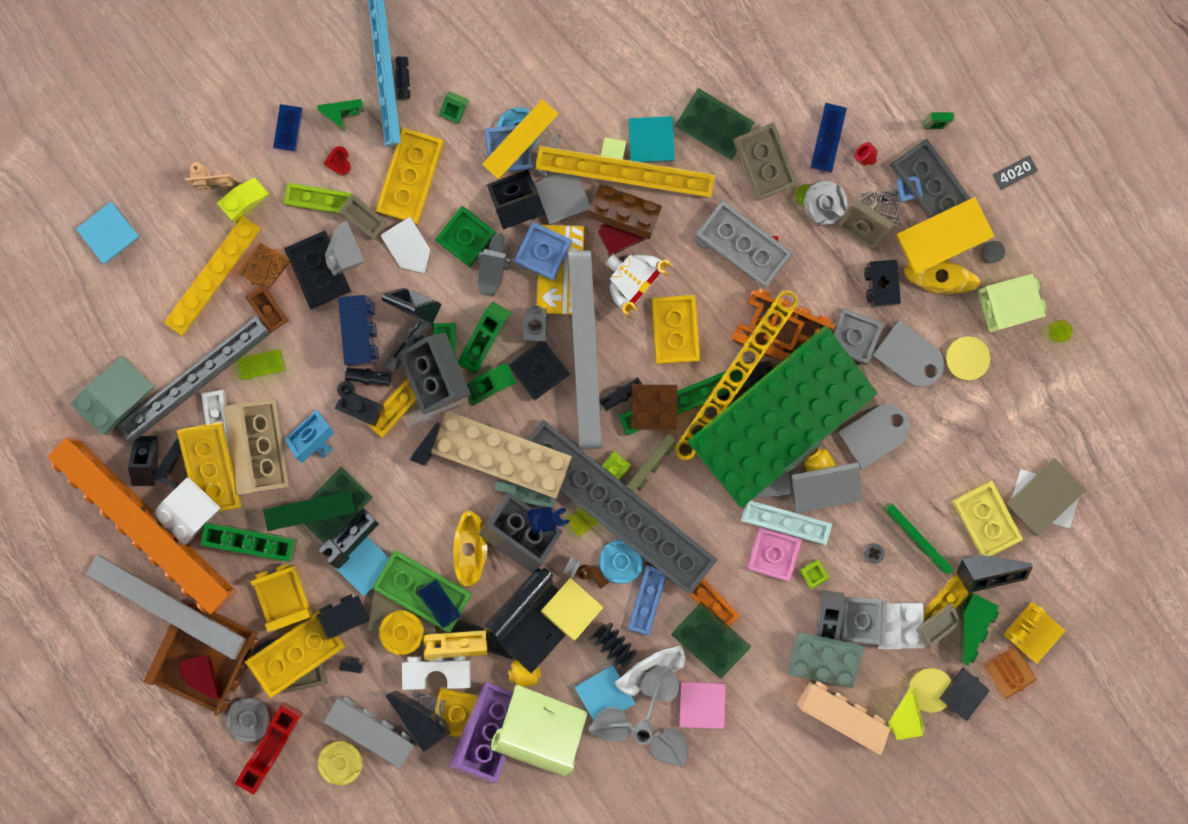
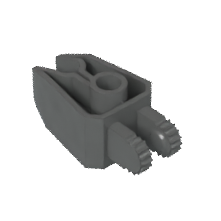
[477,233,511,296]

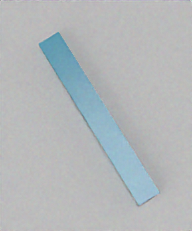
[368,0,401,147]

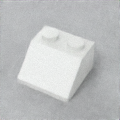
[152,477,220,546]

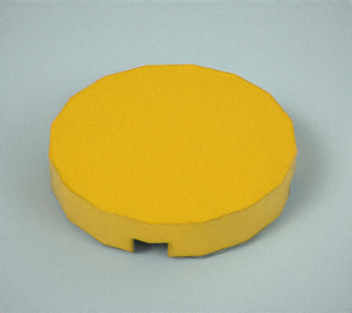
[379,610,424,655]

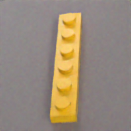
[164,216,262,336]

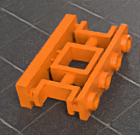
[731,288,835,362]

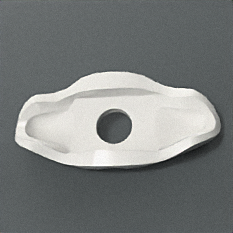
[615,645,685,696]

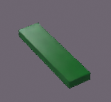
[883,503,953,574]

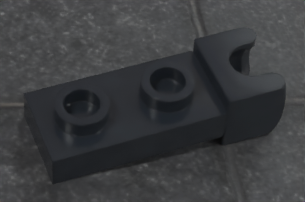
[319,508,379,569]

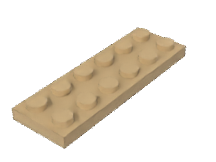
[431,411,572,499]

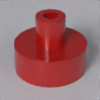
[854,142,878,166]

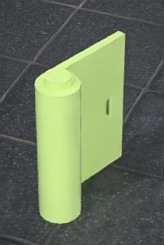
[491,685,588,777]

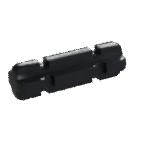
[395,56,411,100]

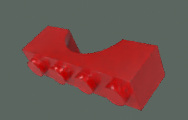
[235,702,304,795]

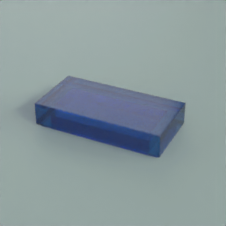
[418,579,462,628]

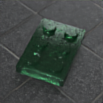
[675,88,755,161]
[304,466,374,544]
[671,601,751,679]

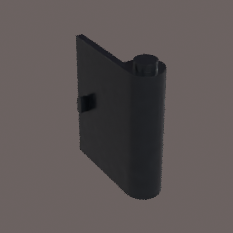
[483,568,566,674]

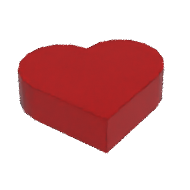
[323,146,351,176]

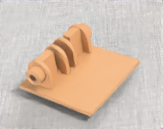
[185,162,239,190]

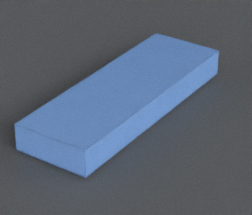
[628,565,666,636]

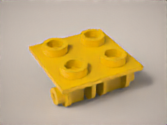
[1003,601,1066,664]

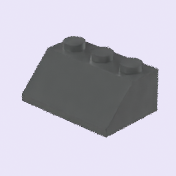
[398,333,471,415]
[478,492,563,573]

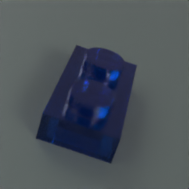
[273,104,303,152]

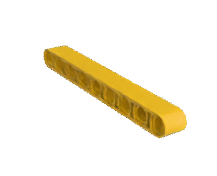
[676,290,798,460]

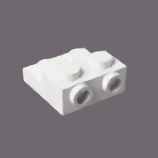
[878,603,924,649]

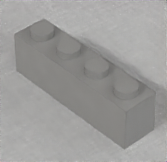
[324,696,416,769]

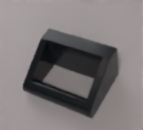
[382,288,442,324]
[153,438,182,489]

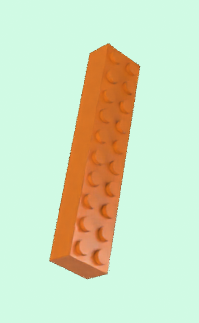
[47,438,238,614]

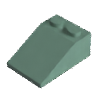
[70,356,155,435]

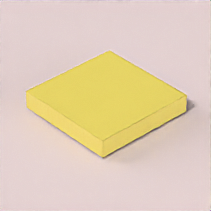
[540,578,603,642]

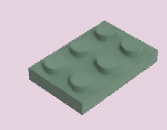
[787,632,864,688]

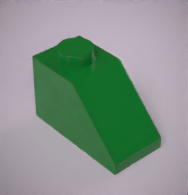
[467,363,517,406]

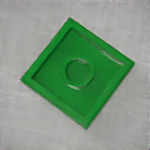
[435,206,497,268]

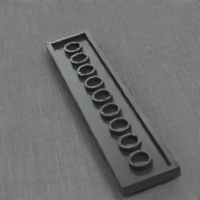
[527,419,717,595]

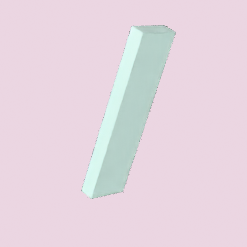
[741,501,832,545]

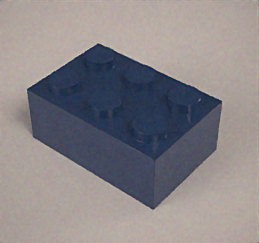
[338,295,380,367]

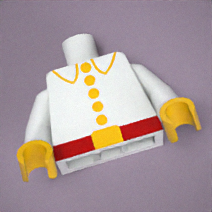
[605,254,674,319]

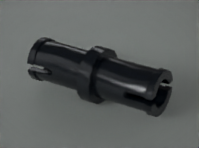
[345,367,392,387]
[599,377,642,412]

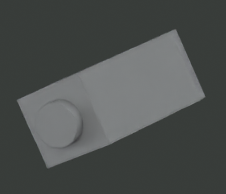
[325,221,365,275]

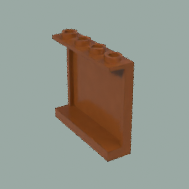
[143,598,259,716]

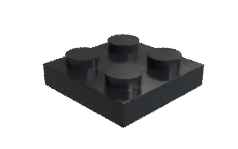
[508,341,570,401]

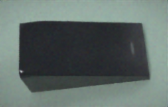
[409,422,441,466]

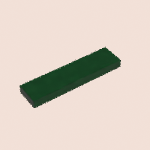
[263,490,356,532]

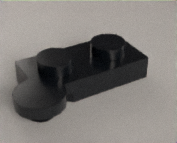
[334,381,384,427]

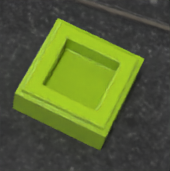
[799,559,830,589]

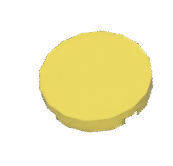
[946,336,991,381]
[909,668,952,713]
[318,740,363,786]

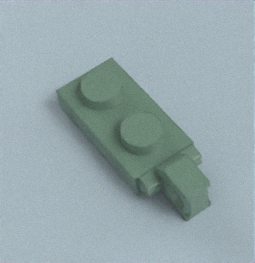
[494,481,555,508]

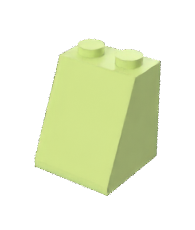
[977,274,1047,333]

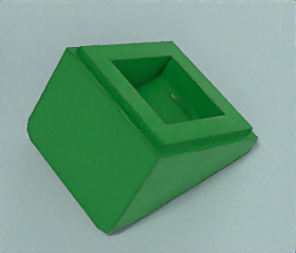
[439,92,469,124]

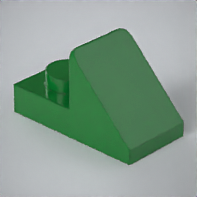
[317,99,365,132]

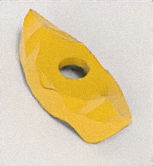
[904,261,980,295]
[453,511,487,588]

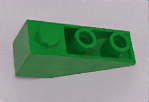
[960,593,999,666]

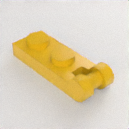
[423,631,487,661]

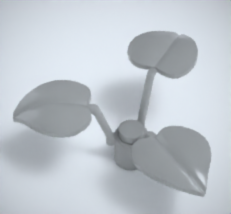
[588,666,688,767]

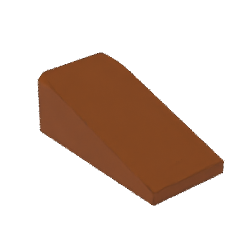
[245,283,289,333]

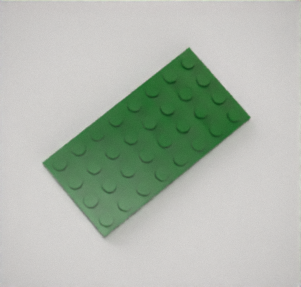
[687,326,878,508]

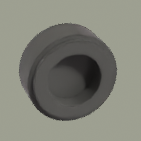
[981,241,1005,264]

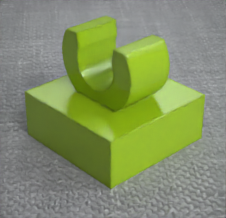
[602,451,631,480]

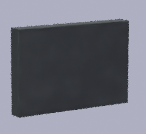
[284,231,352,310]

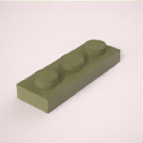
[627,434,676,492]

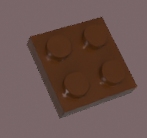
[631,384,678,430]

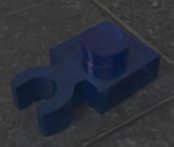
[528,507,570,534]

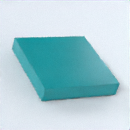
[628,116,675,163]

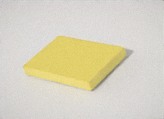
[952,481,1023,556]

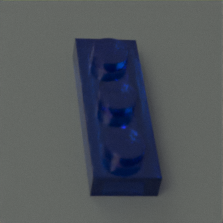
[810,103,847,173]

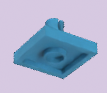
[284,409,335,463]

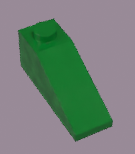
[458,301,512,374]

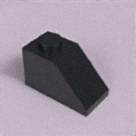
[127,436,158,486]

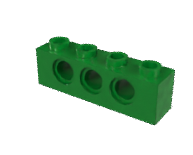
[201,522,298,562]

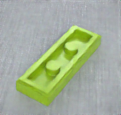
[284,183,354,215]

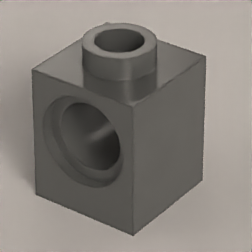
[523,305,547,341]

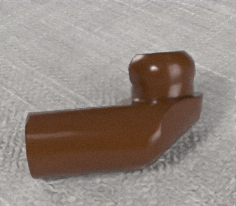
[576,564,609,589]

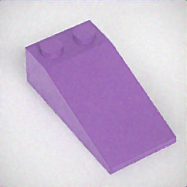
[449,682,513,784]

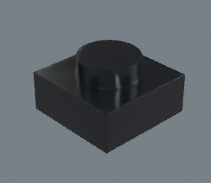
[339,656,365,674]

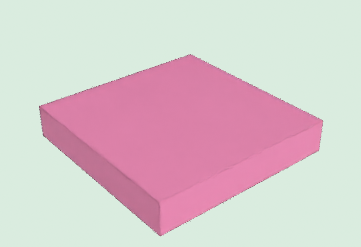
[747,526,803,582]
[679,682,726,729]

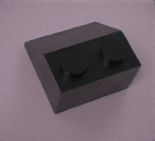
[487,170,545,230]

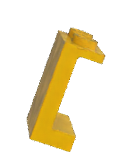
[250,563,313,632]

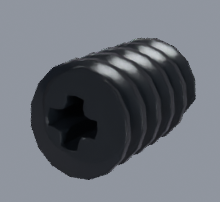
[588,622,638,672]

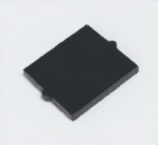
[939,667,990,721]

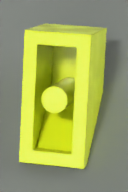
[217,177,269,223]
[889,687,925,740]

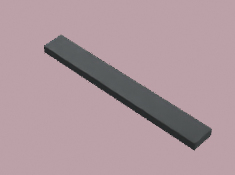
[117,316,271,444]

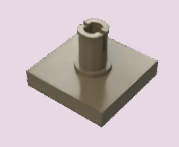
[837,199,894,250]

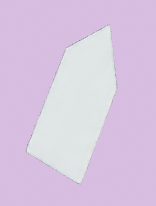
[381,217,430,273]

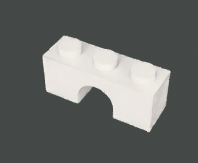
[402,656,471,690]

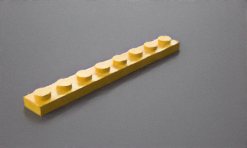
[536,146,715,197]

